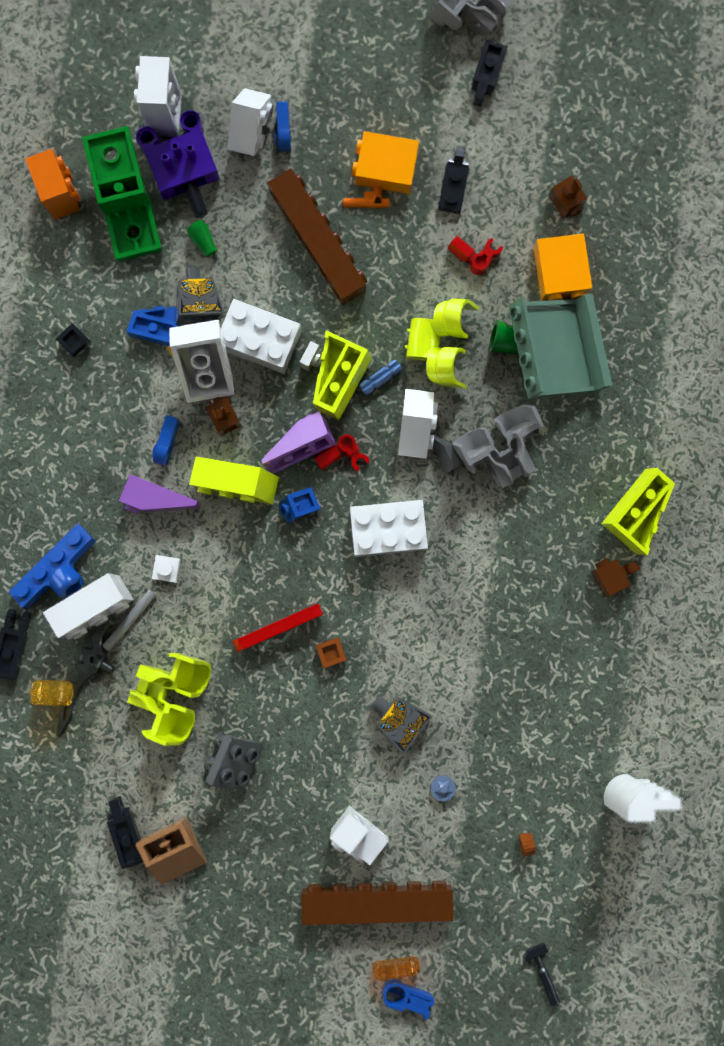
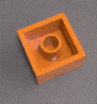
[25,149,81,220]

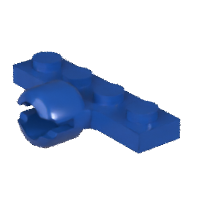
[9,523,96,610]

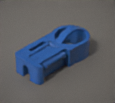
[274,101,291,152]
[152,415,181,466]
[382,979,435,1020]

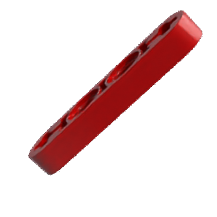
[232,603,323,652]

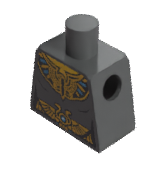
[175,266,224,324]
[370,695,432,754]

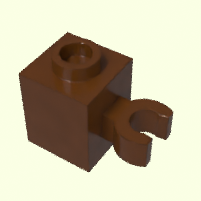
[548,175,587,219]
[205,396,242,436]
[591,558,640,597]

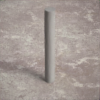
[102,589,157,651]

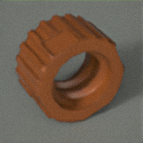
[519,833,536,857]

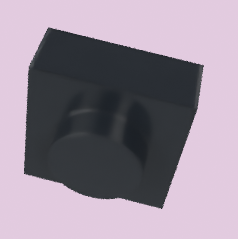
[55,323,91,357]

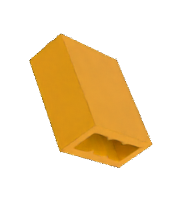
[352,131,419,194]
[534,233,592,301]

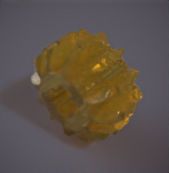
[30,680,74,706]

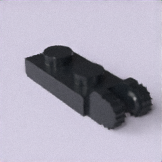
[0,609,31,680]

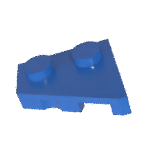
[126,306,181,346]

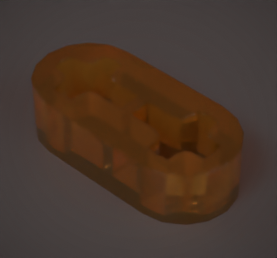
[372,956,421,980]

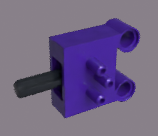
[136,110,220,218]

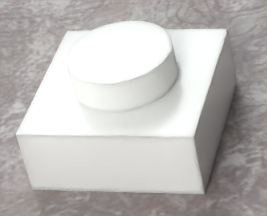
[300,341,322,371]
[152,555,181,583]

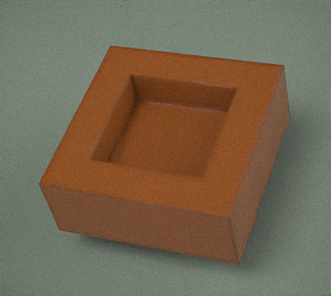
[316,637,347,668]

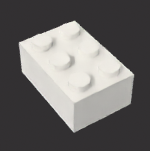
[134,56,182,137]
[221,299,302,374]
[170,320,234,403]
[350,500,428,557]
[43,573,133,640]

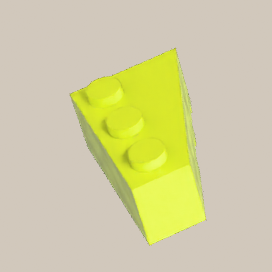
[313,331,372,421]
[189,457,279,505]
[601,468,675,555]

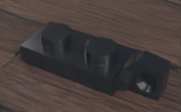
[471,40,508,107]
[438,146,469,214]
[107,796,143,870]

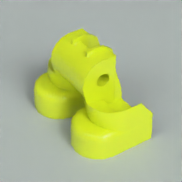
[405,299,479,389]
[127,653,211,746]

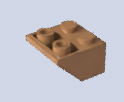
[136,816,207,885]

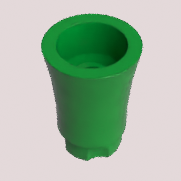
[489,320,519,355]

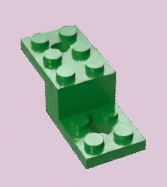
[82,126,163,262]

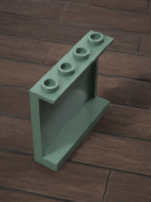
[508,294,612,399]

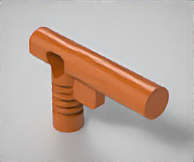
[343,186,389,208]

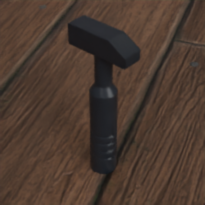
[523,943,560,1006]

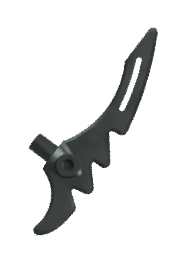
[58,623,115,737]

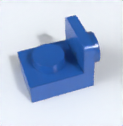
[279,487,321,524]

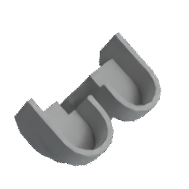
[428,0,512,36]
[452,405,544,488]

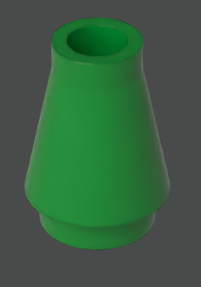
[186,220,218,258]

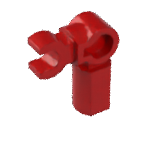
[447,236,503,275]
[313,434,370,471]

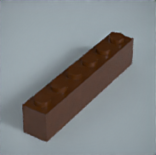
[267,168,367,306]
[302,880,454,925]

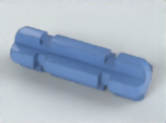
[359,360,402,395]

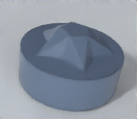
[430,775,456,801]

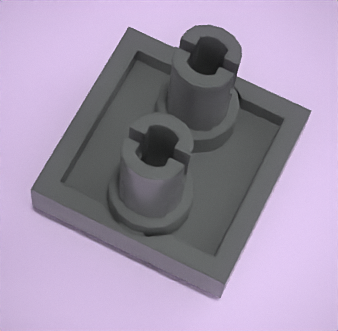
[204,733,263,791]

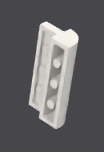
[604,774,681,822]

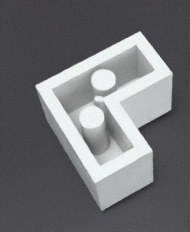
[227,88,273,156]
[398,389,438,458]
[330,805,388,865]

